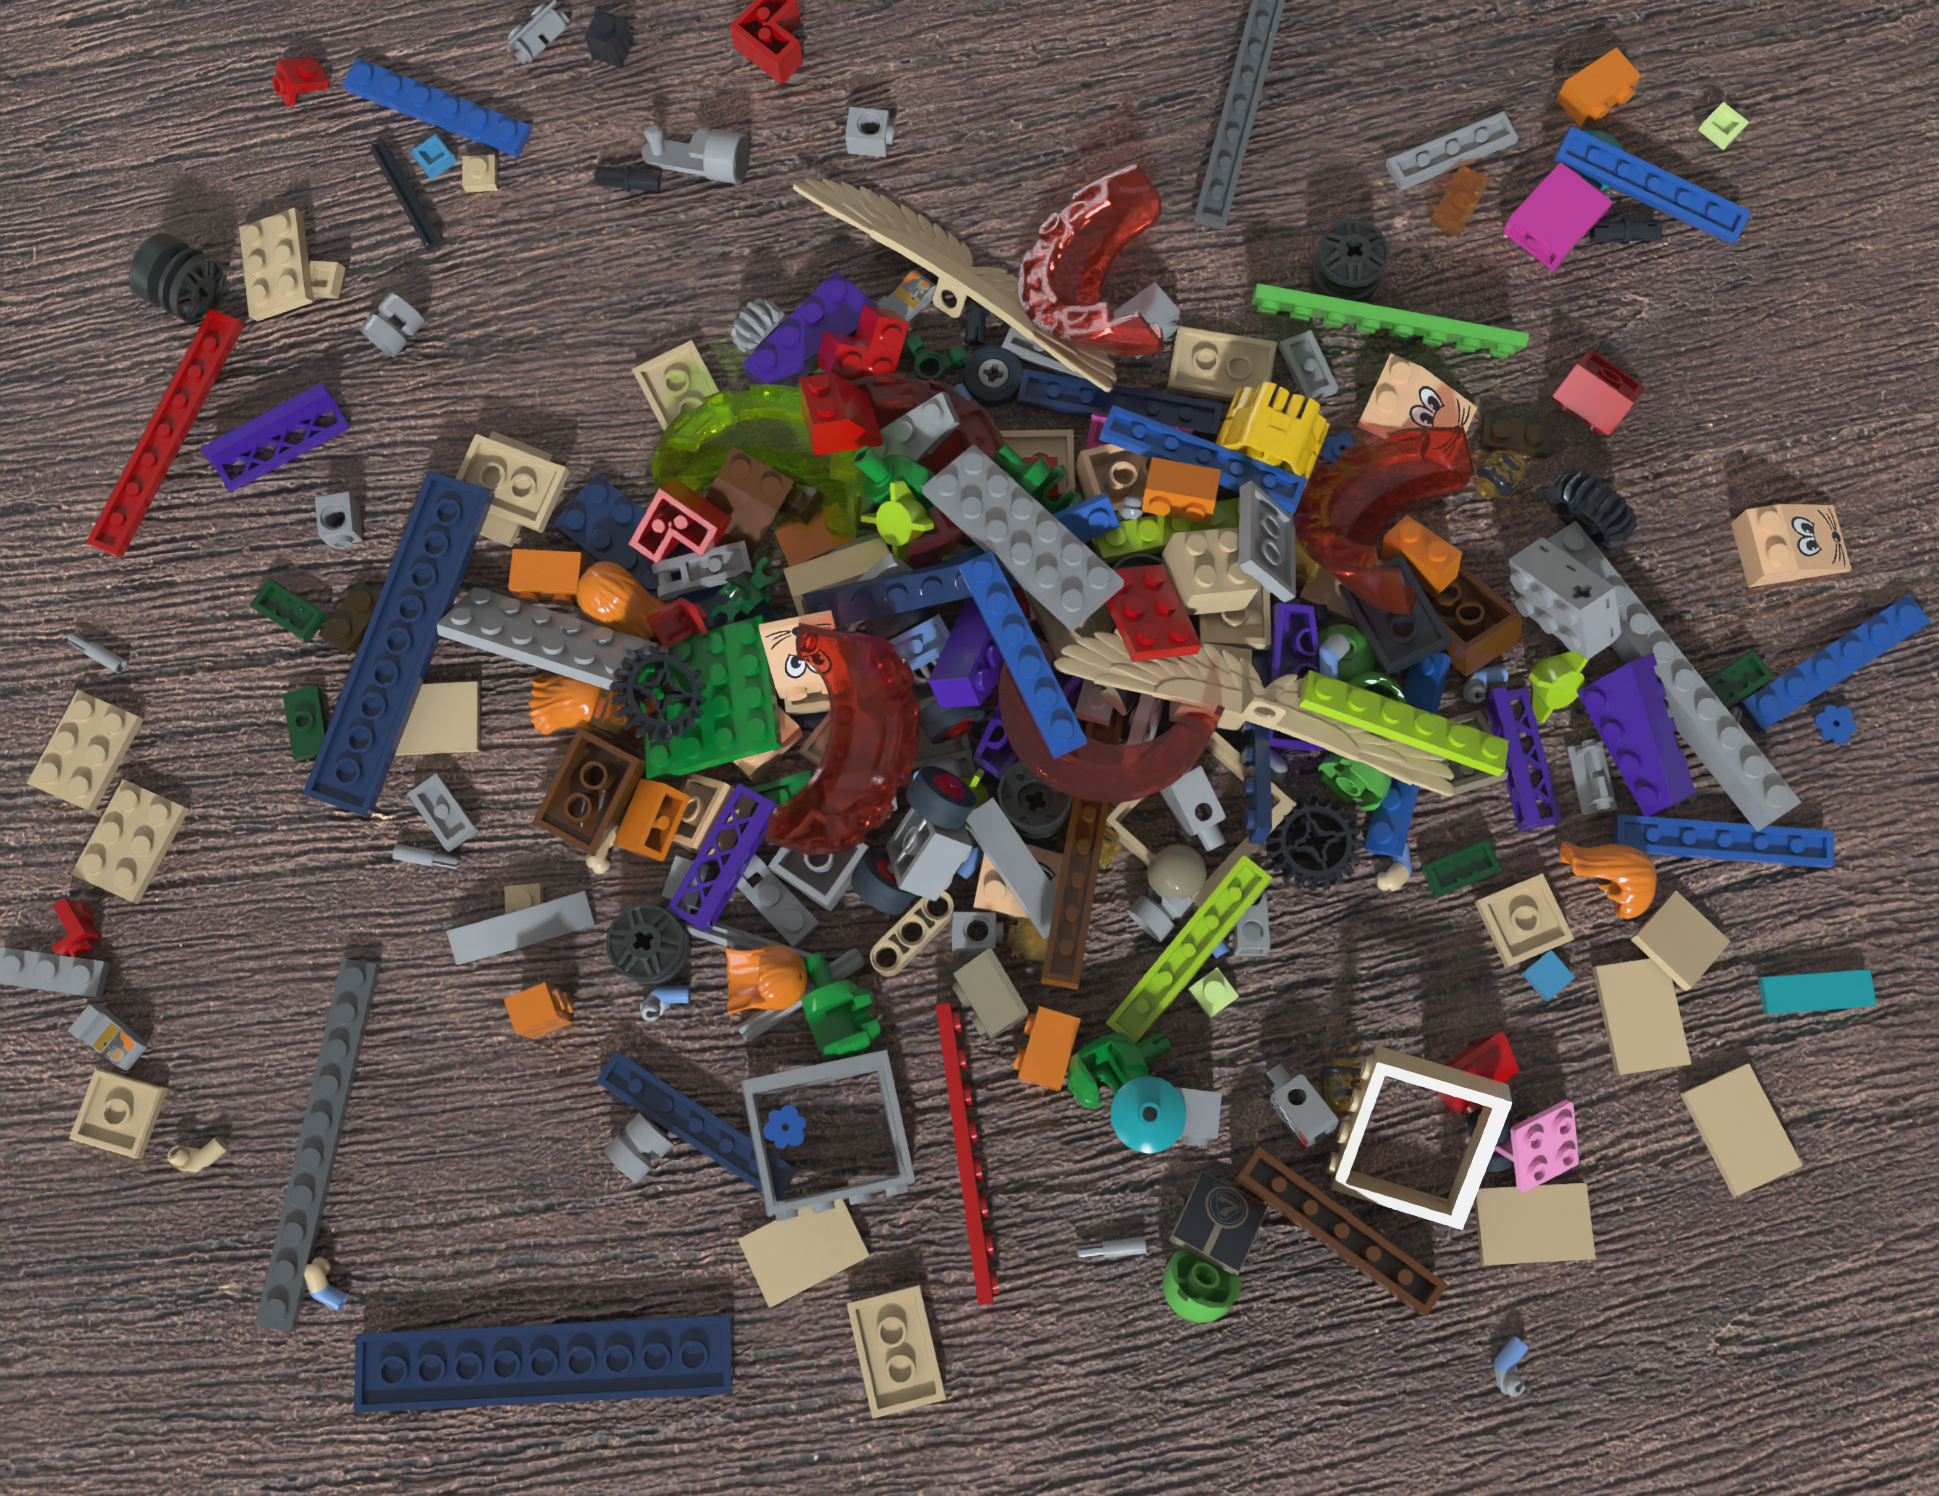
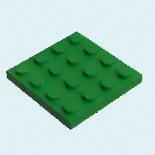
[638,615,782,782]

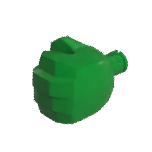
[992,443,1082,514]
[852,446,937,516]
[801,952,881,1058]
[1067,1030,1171,1109]

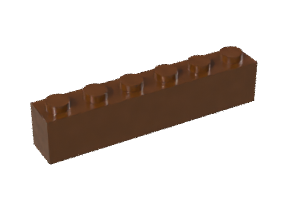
[1232,1146,1448,1316]

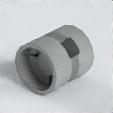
[360,293,425,357]
[1127,885,1195,942]
[603,1112,674,1183]

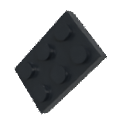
[1338,555,1452,677]

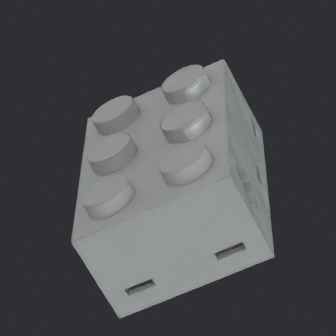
[1509,537,1622,660]

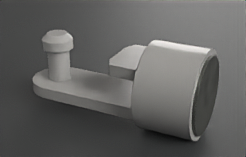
[642,125,750,184]

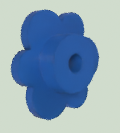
[1321,432,1360,469]
[1814,705,1857,744]
[763,1105,806,1149]

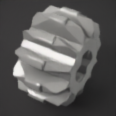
[730,298,785,355]

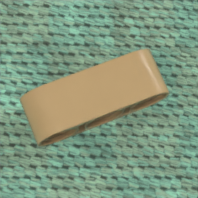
[870,890,954,977]

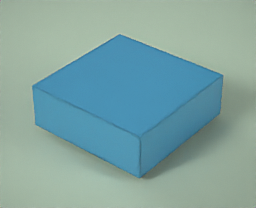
[410,134,457,180]
[1521,950,1575,1001]

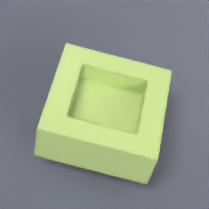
[1698,102,1749,150]
[1187,967,1239,1019]

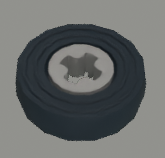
[964,346,1023,407]

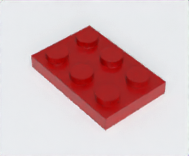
[1106,564,1202,662]

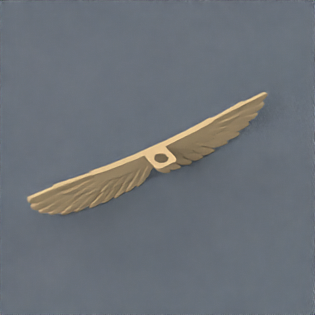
[792,179,1117,393]
[1053,628,1455,797]

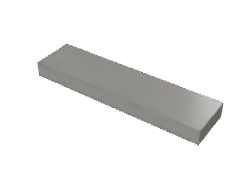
[1385,111,1519,192]
[964,798,1057,939]

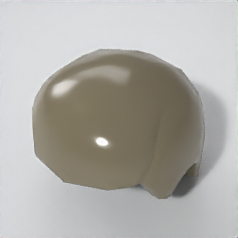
[1147,844,1207,900]

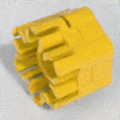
[1215,382,1330,487]

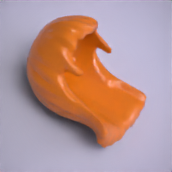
[576,561,669,641]
[528,671,621,735]
[1559,841,1657,919]
[725,945,808,1015]

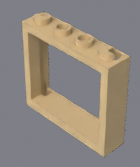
[1105,724,1297,912]
[1326,1045,1512,1230]

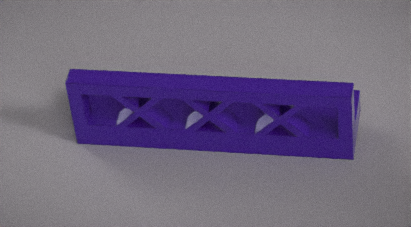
[200,382,351,492]
[1484,687,1562,832]
[666,783,780,934]

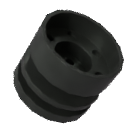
[1309,219,1389,303]
[129,233,224,322]
[997,757,1073,845]
[606,904,691,986]

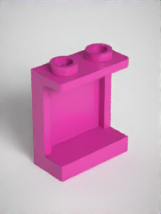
[1502,162,1613,272]

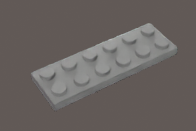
[922,444,1124,632]
[437,587,658,691]

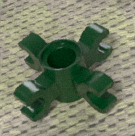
[892,332,968,407]
[710,557,785,626]

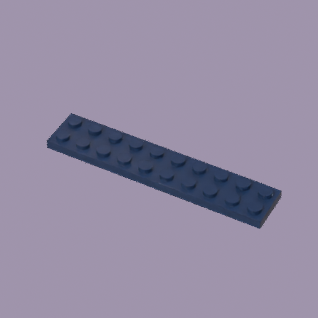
[303,470,495,818]
[552,474,829,731]
[354,1314,733,1413]

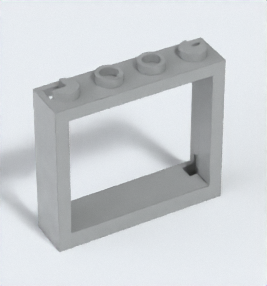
[741,1050,915,1222]

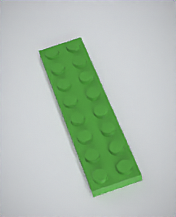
[1251,283,1529,358]

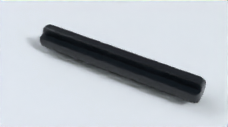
[370,140,442,252]

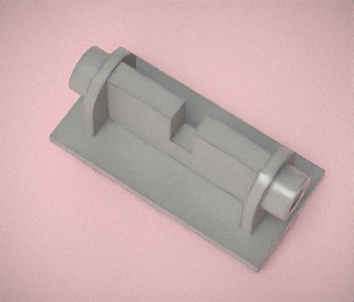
[507,0,570,64]
[1566,739,1618,816]

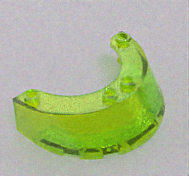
[650,384,866,539]

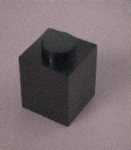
[584,9,634,68]

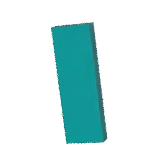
[1757,969,1877,1015]

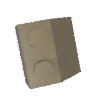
[951,947,1029,1040]

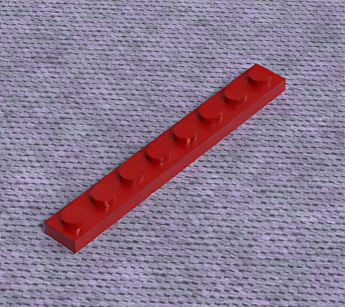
[86,309,244,559]
[936,1003,999,1305]

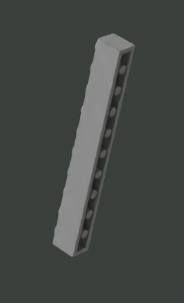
[1548,521,1802,832]

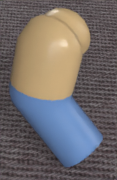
[1376,843,1412,891]
[304,1257,349,1311]

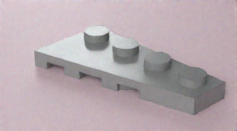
[833,392,961,520]

